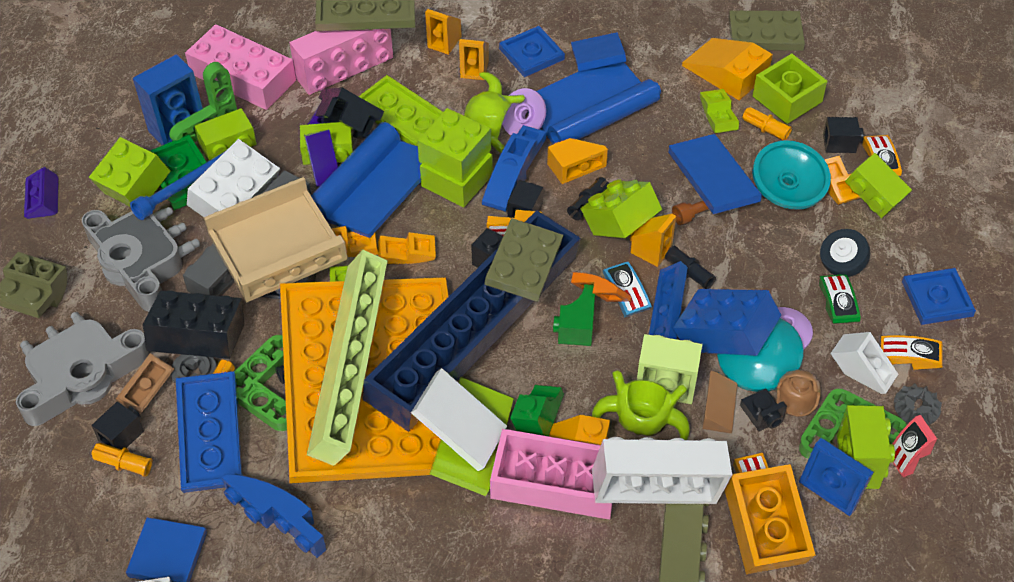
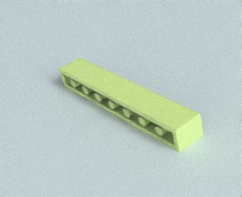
[307,250,387,466]

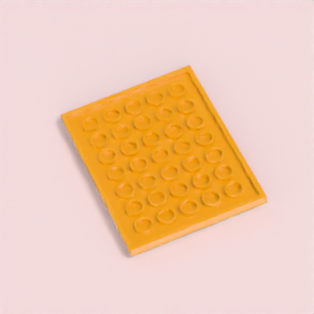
[280,277,459,483]

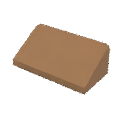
[116,353,174,415]
[702,371,737,434]

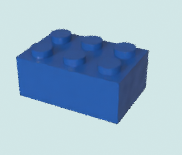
[133,54,206,145]
[673,289,781,356]

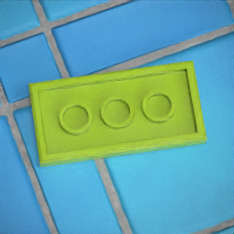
[358,75,443,146]
[429,377,514,496]

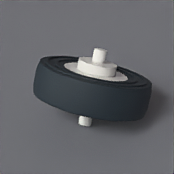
[820,229,870,277]

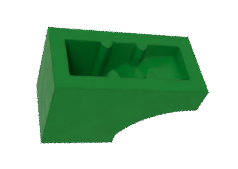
[553,284,595,346]
[510,385,564,437]

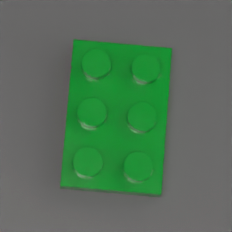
[150,135,207,210]

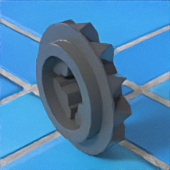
[171,354,216,383]
[894,383,942,425]

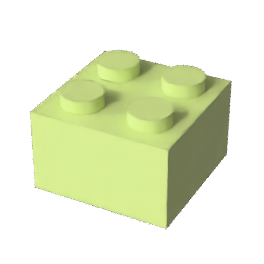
[637,334,702,404]

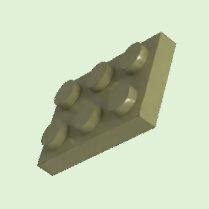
[728,10,805,51]
[484,218,563,302]

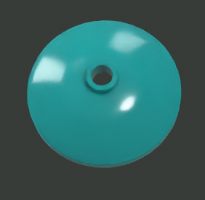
[752,140,831,209]
[717,318,804,392]

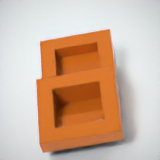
[571,272,631,302]

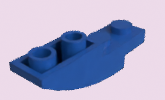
[482,125,546,212]
[222,474,326,558]

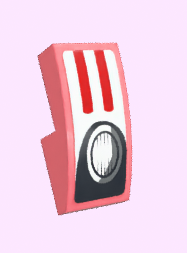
[892,415,937,477]

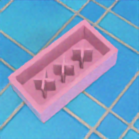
[185,24,296,110]
[289,29,393,95]
[490,429,613,520]

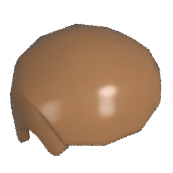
[776,369,821,417]

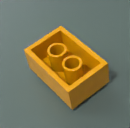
[724,464,816,574]

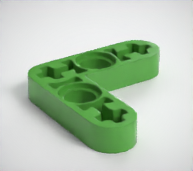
[169,62,237,142]
[234,335,287,431]
[799,389,907,459]

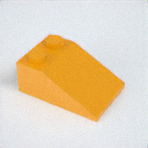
[682,38,773,101]

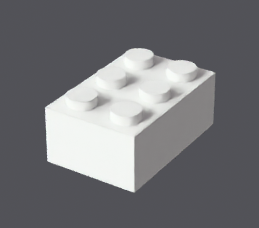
[187,139,280,217]

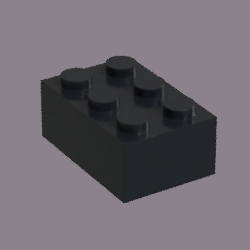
[142,290,245,359]

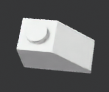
[830,332,898,394]

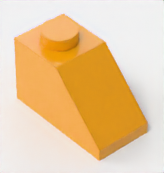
[425,9,462,55]
[459,39,489,80]
[547,138,608,184]
[630,214,676,267]
[549,415,610,446]

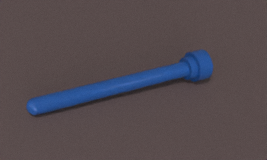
[130,150,227,220]

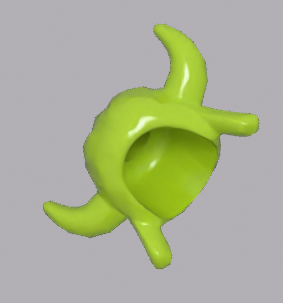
[464,72,525,153]
[592,370,690,440]

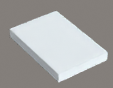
[411,368,507,471]

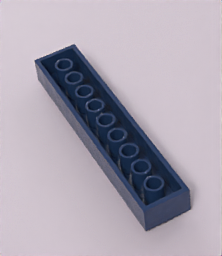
[363,210,581,432]

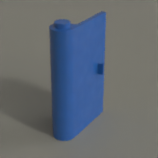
[528,62,661,144]
[311,122,422,238]

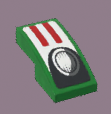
[819,275,861,324]

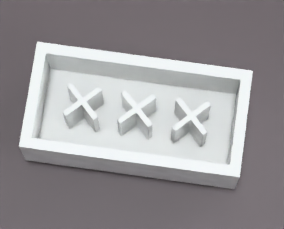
[592,437,732,504]

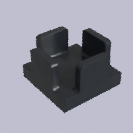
[315,87,384,139]

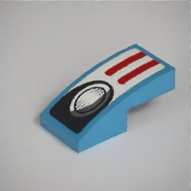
[603,262,652,318]

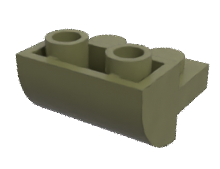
[0,252,67,318]

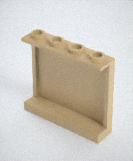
[204,177,347,303]

